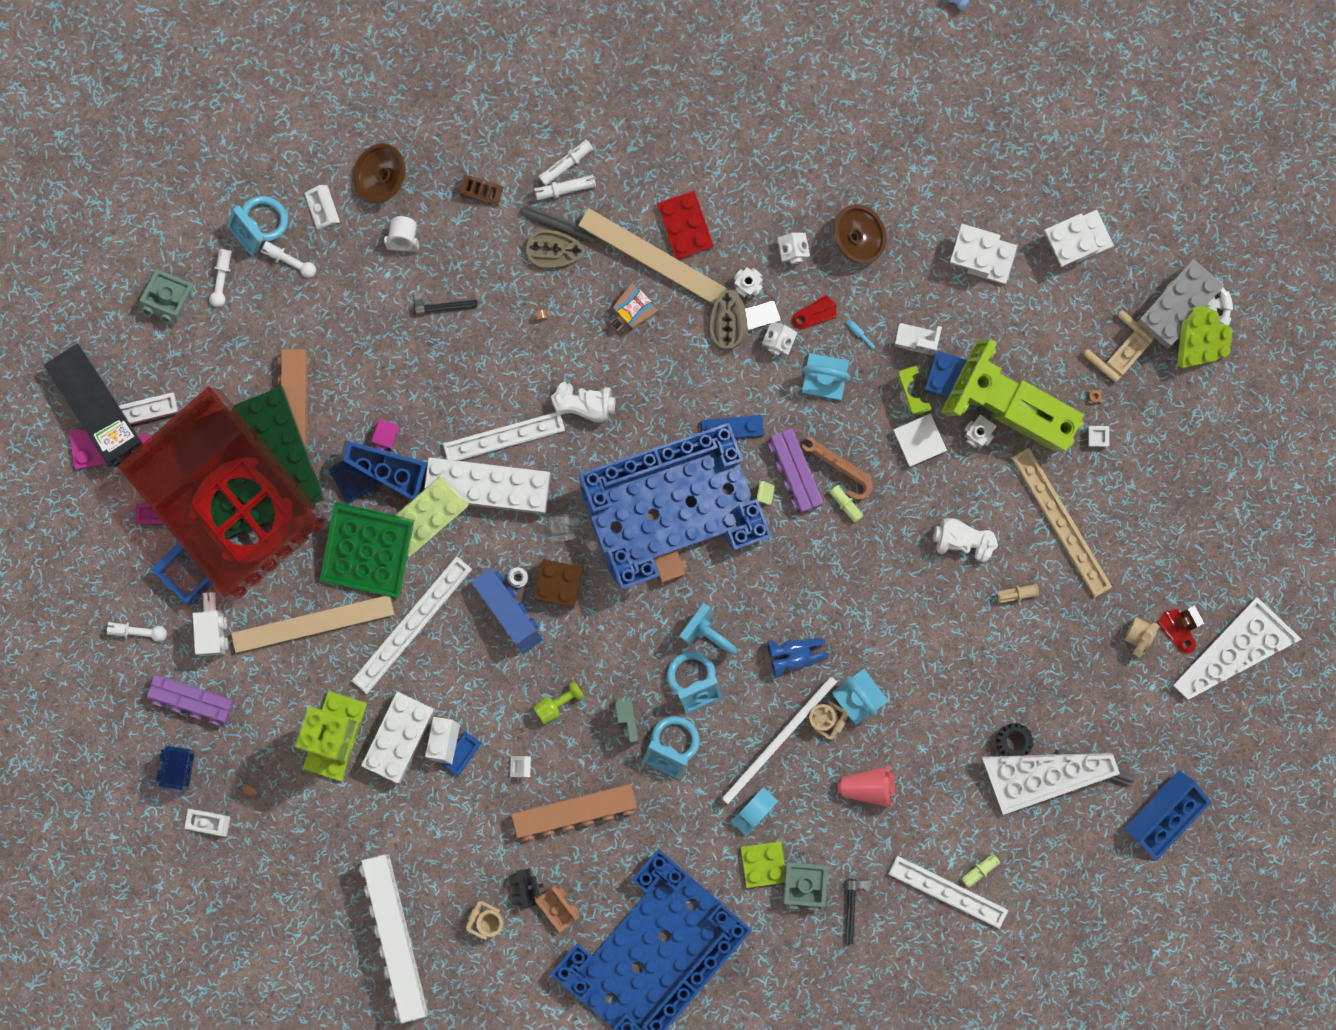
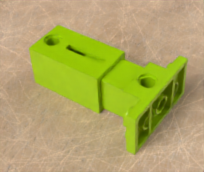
[941,339,1084,451]
[296,691,368,781]

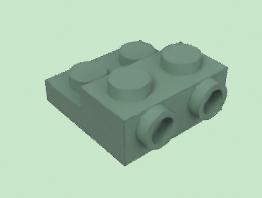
[139,269,194,324]
[612,697,639,743]
[782,862,828,911]

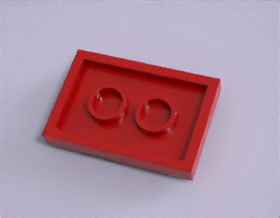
[657,190,714,260]

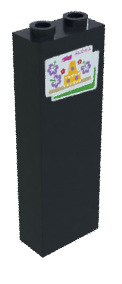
[44,343,145,468]

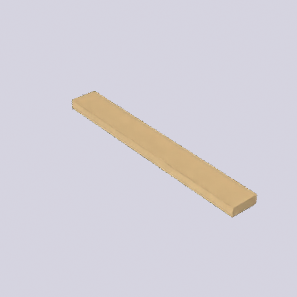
[578,208,728,305]
[1011,448,1112,598]
[231,596,395,653]

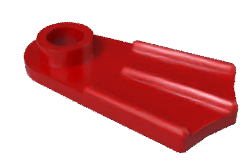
[792,295,837,329]
[1157,609,1196,654]

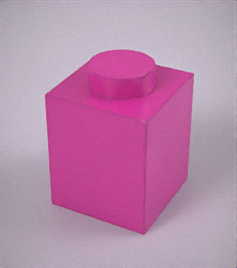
[371,419,400,451]

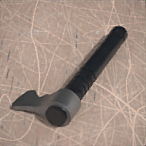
[413,292,478,315]
[845,879,871,944]

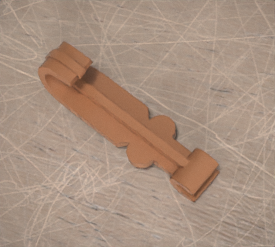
[802,436,873,499]

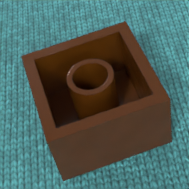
[534,559,583,609]

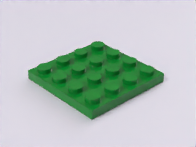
[320,502,415,598]

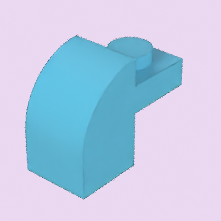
[731,787,778,836]

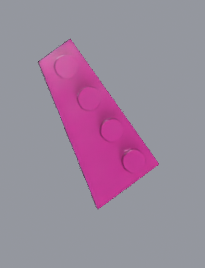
[69,429,156,470]

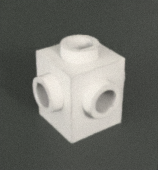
[778,233,810,264]
[734,267,763,299]
[762,322,798,355]
[964,415,997,448]

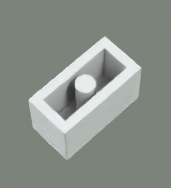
[425,717,460,764]

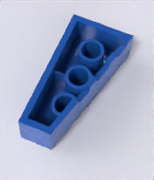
[340,440,427,500]
[471,568,543,654]

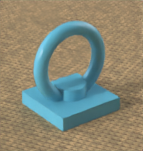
[226,196,288,256]
[802,353,850,401]
[680,603,737,655]
[667,651,723,714]
[831,669,888,726]
[642,716,700,779]

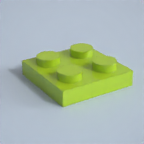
[741,841,786,888]

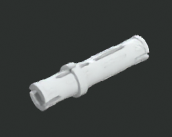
[538,140,594,186]
[534,175,596,201]

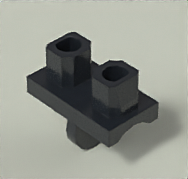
[509,869,544,908]

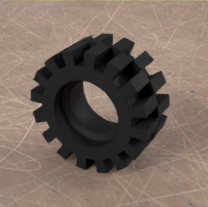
[996,723,1034,756]

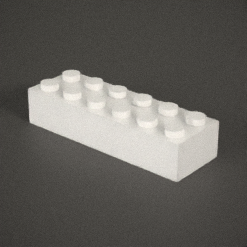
[425,458,551,514]

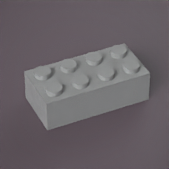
[1137,259,1224,349]

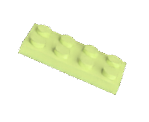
[395,475,469,557]

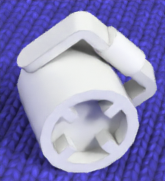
[384,216,419,252]

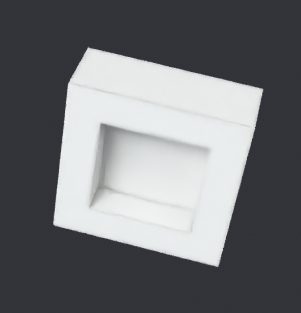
[1088,426,1109,447]
[510,756,531,777]

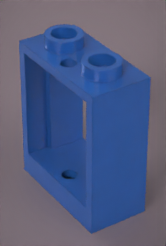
[151,540,217,605]

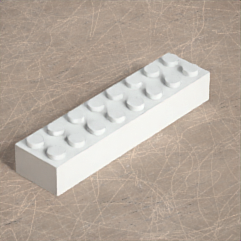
[359,854,428,1023]

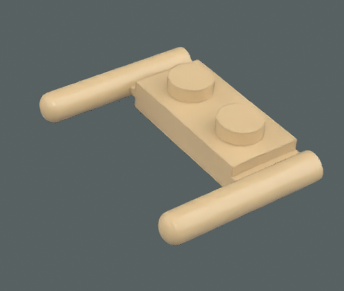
[1083,310,1155,383]

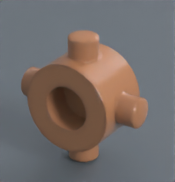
[533,310,549,321]
[1087,389,1103,404]
[242,784,257,797]

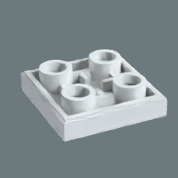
[893,414,947,467]

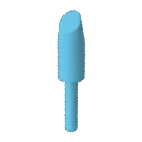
[846,320,875,349]

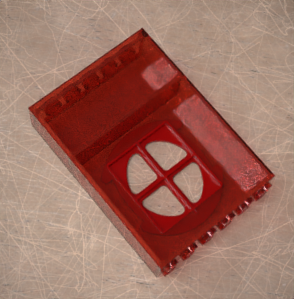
[117,386,327,599]

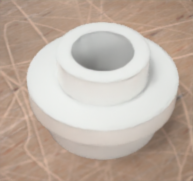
[508,567,528,588]

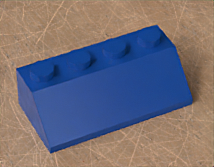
[1124,770,1211,861]

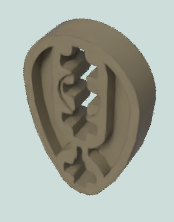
[526,230,585,269]
[710,289,748,349]

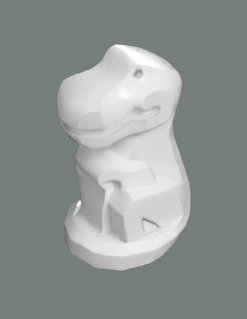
[551,382,616,423]
[933,518,998,562]

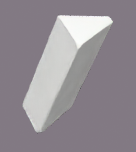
[304,185,340,230]

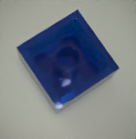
[156,745,195,791]

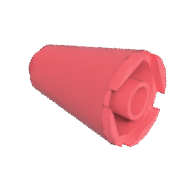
[838,766,895,807]

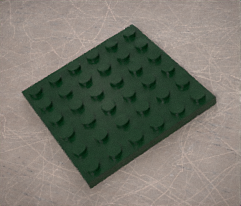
[171,386,325,544]

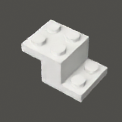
[1044,210,1114,267]
[950,224,1018,285]

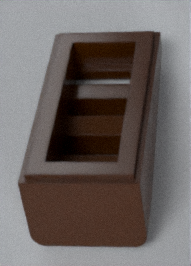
[459,174,504,206]

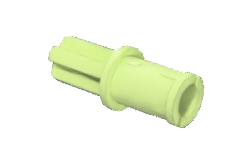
[829,485,863,522]
[962,853,1001,887]

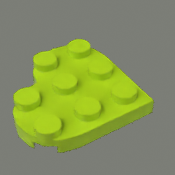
[1177,305,1233,368]

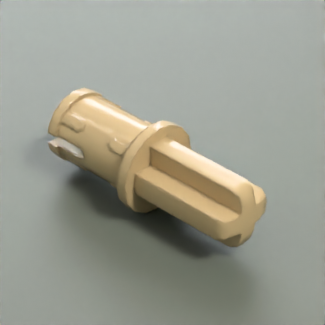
[997,584,1039,603]

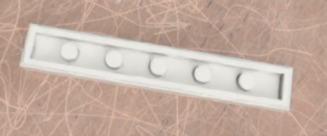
[443,412,565,461]
[888,856,1008,929]

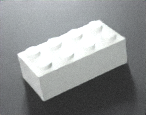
[361,692,435,784]

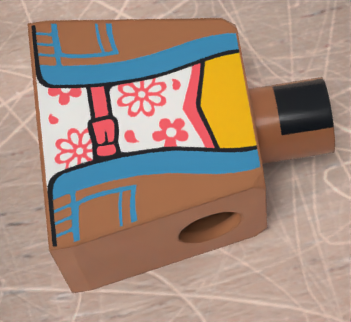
[610,282,659,331]

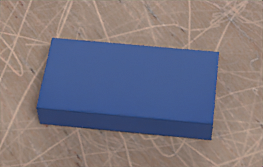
[442,732,482,777]

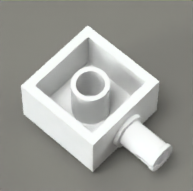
[193,592,229,656]

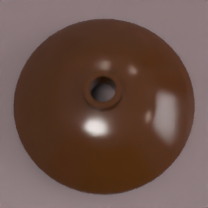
[353,143,405,203]
[833,204,886,264]

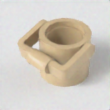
[1124,617,1159,658]
[809,702,848,740]
[466,901,504,940]

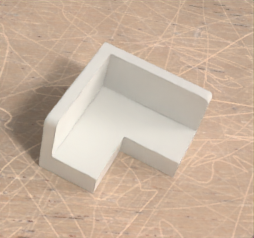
[894,323,942,356]

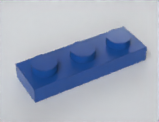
[702,415,764,438]

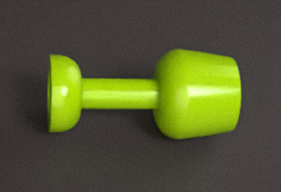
[533,681,585,724]

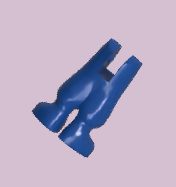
[767,638,828,679]

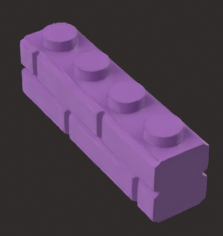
[767,428,823,514]
[147,674,235,726]

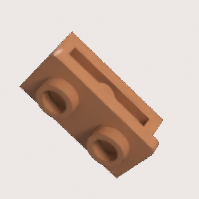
[535,885,580,933]

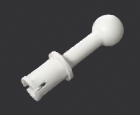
[260,241,316,278]
[209,249,232,308]
[107,622,167,642]

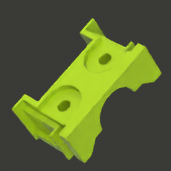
[898,366,932,415]

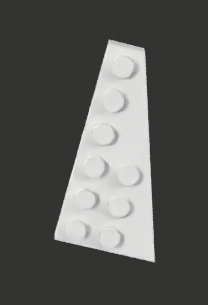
[1172,597,1302,700]
[982,753,1120,815]

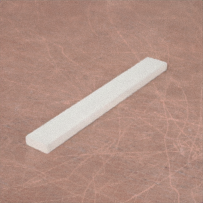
[351,556,472,694]
[722,677,837,804]

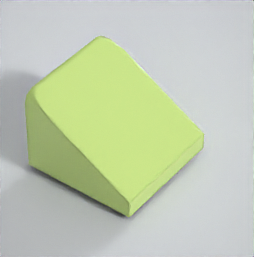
[757,481,775,505]

